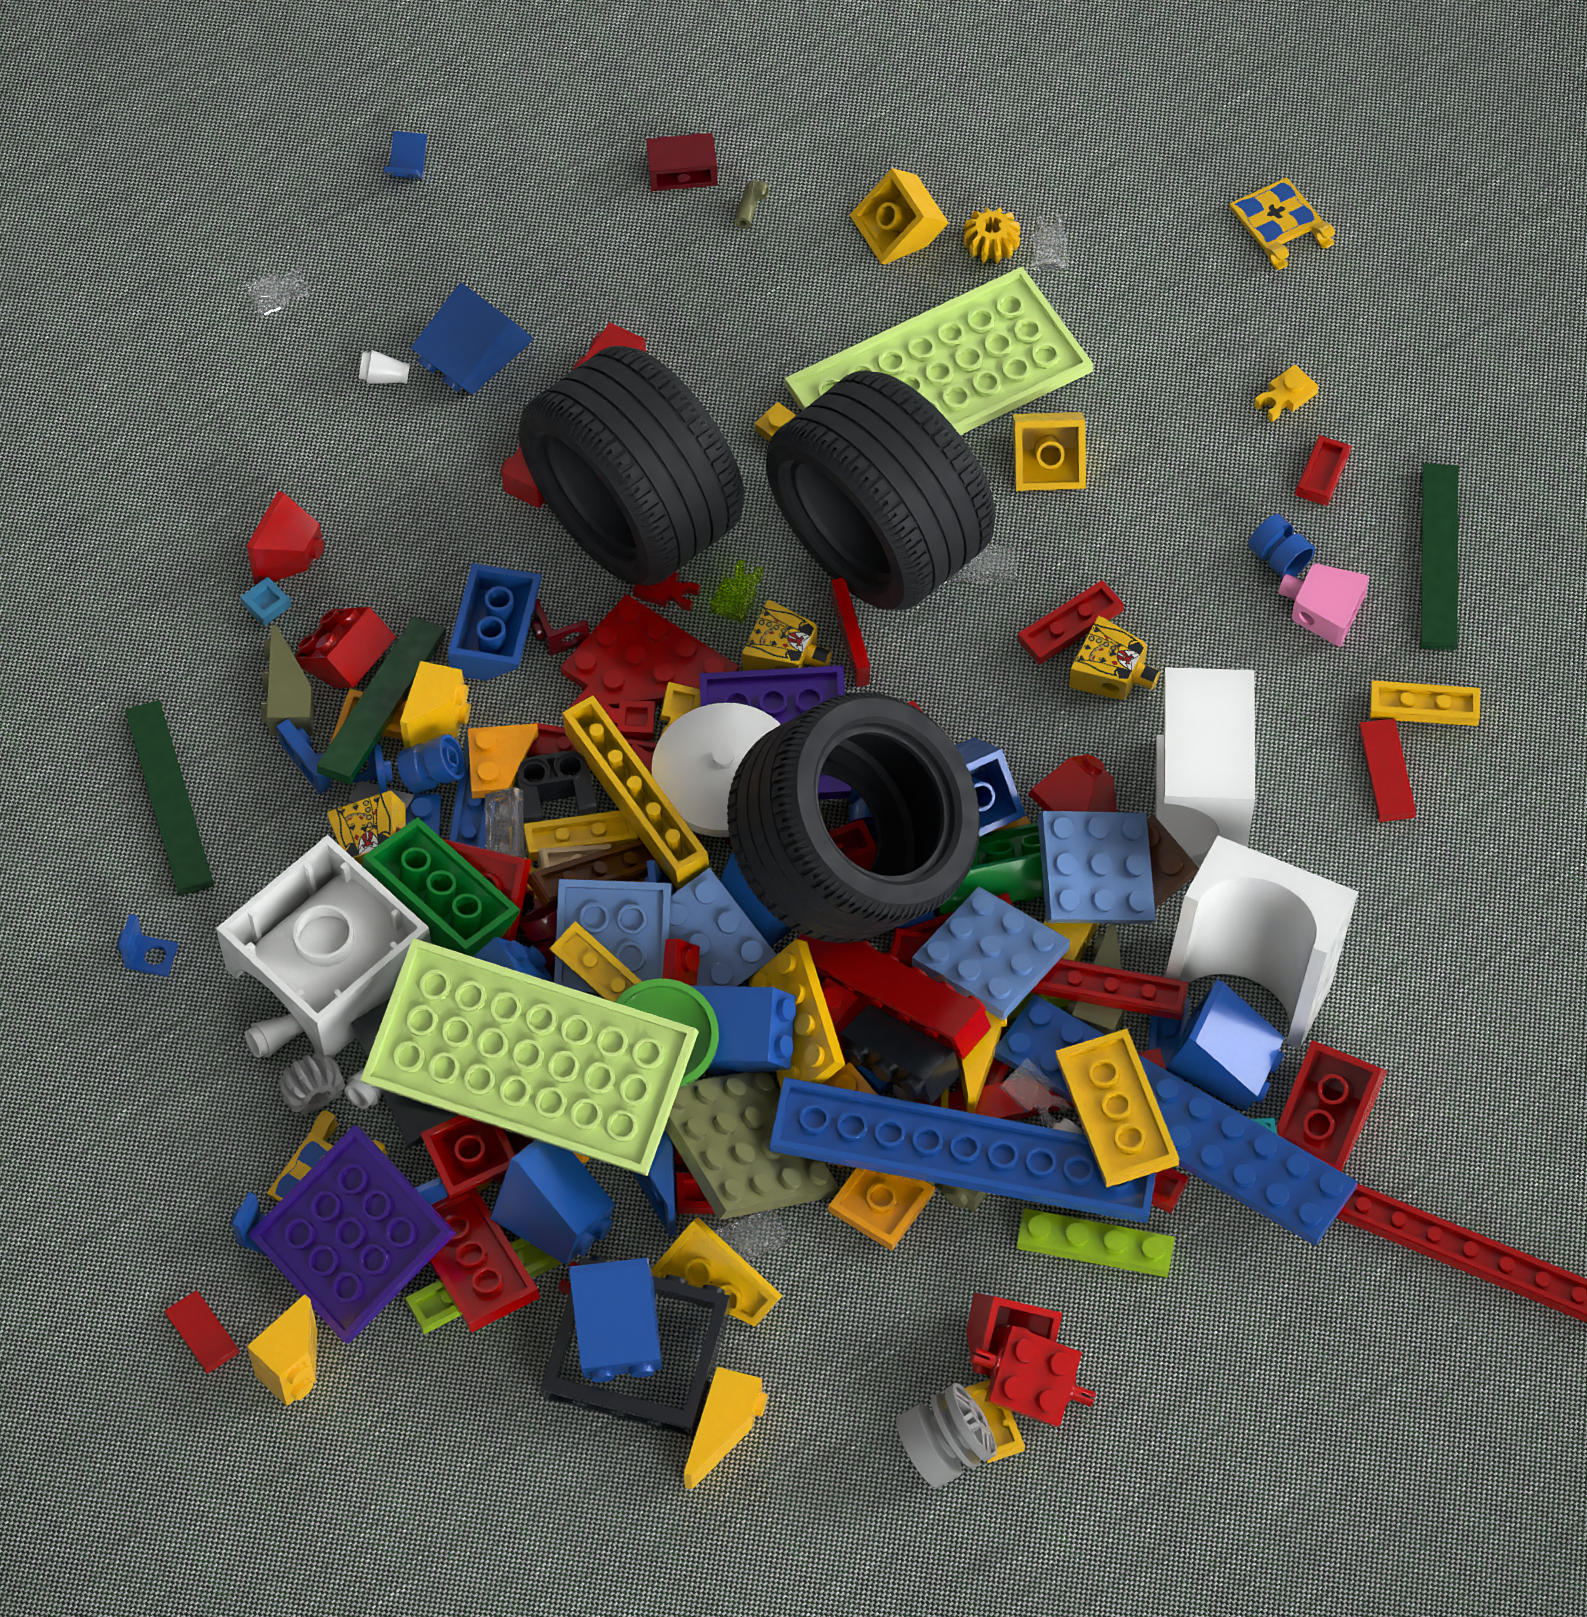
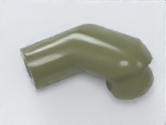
[734,179,769,229]

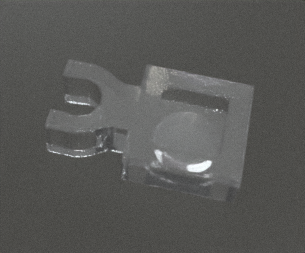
[1033,215,1068,270]
[244,267,311,317]
[1000,1058,1071,1128]

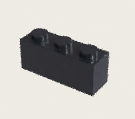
[840,1004,960,1104]

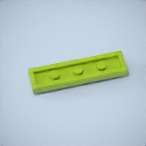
[1017,1208,1175,1278]
[405,1238,560,1334]

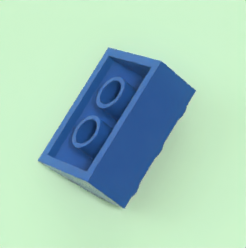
[448,563,542,681]

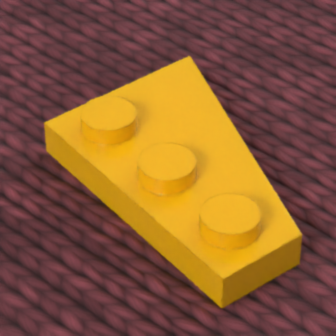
[651,1217,782,1327]

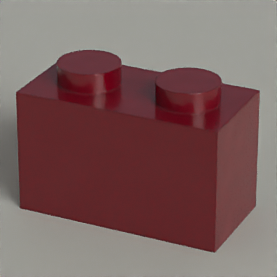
[646,133,718,191]

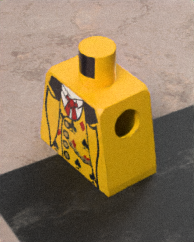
[742,600,832,671]
[1069,616,1160,700]
[327,790,406,866]

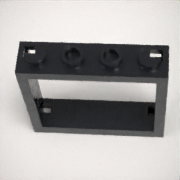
[541,1256,732,1438]

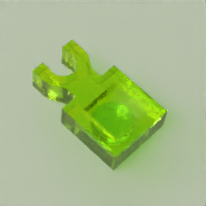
[710,559,764,624]

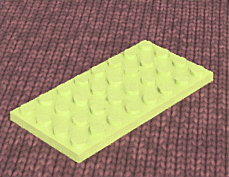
[785,267,1093,435]
[360,938,699,1176]

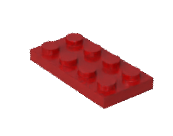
[429,1188,541,1333]

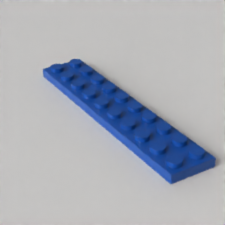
[994,994,1357,1246]
[769,1077,1156,1223]

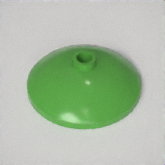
[615,978,719,1088]

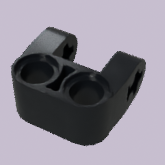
[518,751,598,823]

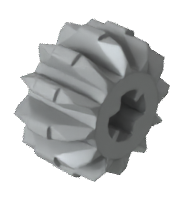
[278,1052,346,1115]

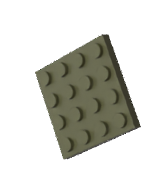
[664,1072,840,1220]

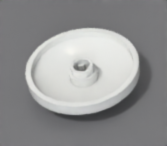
[652,703,781,837]

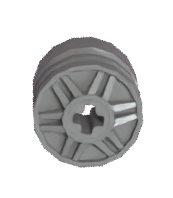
[896,1383,997,1489]

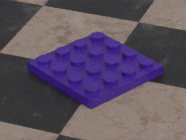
[699,665,851,800]
[248,1125,456,1344]

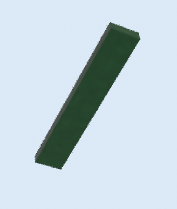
[1420,463,1458,650]
[317,616,446,785]
[125,700,214,896]

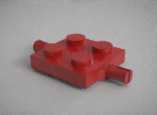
[969,1326,1096,1427]

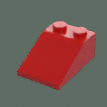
[1276,1040,1388,1172]

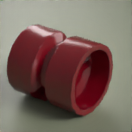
[519,905,558,970]

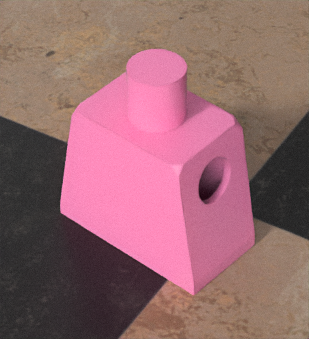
[1278,564,1369,647]

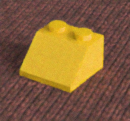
[850,168,949,264]
[1012,412,1086,491]
[400,661,471,749]
[247,1294,318,1406]

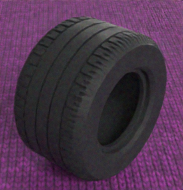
[519,346,744,586]
[766,371,996,610]
[727,692,980,943]

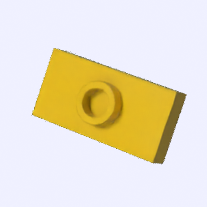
[964,1379,1025,1463]

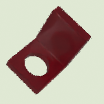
[530,598,589,656]

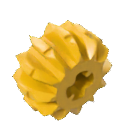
[963,206,1020,265]

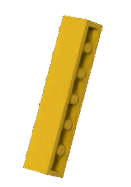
[562,695,710,891]

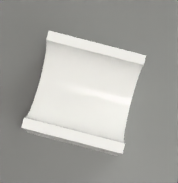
[1155,667,1255,868]
[216,835,432,1058]
[1165,836,1358,1049]

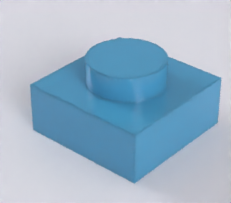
[240,577,292,626]

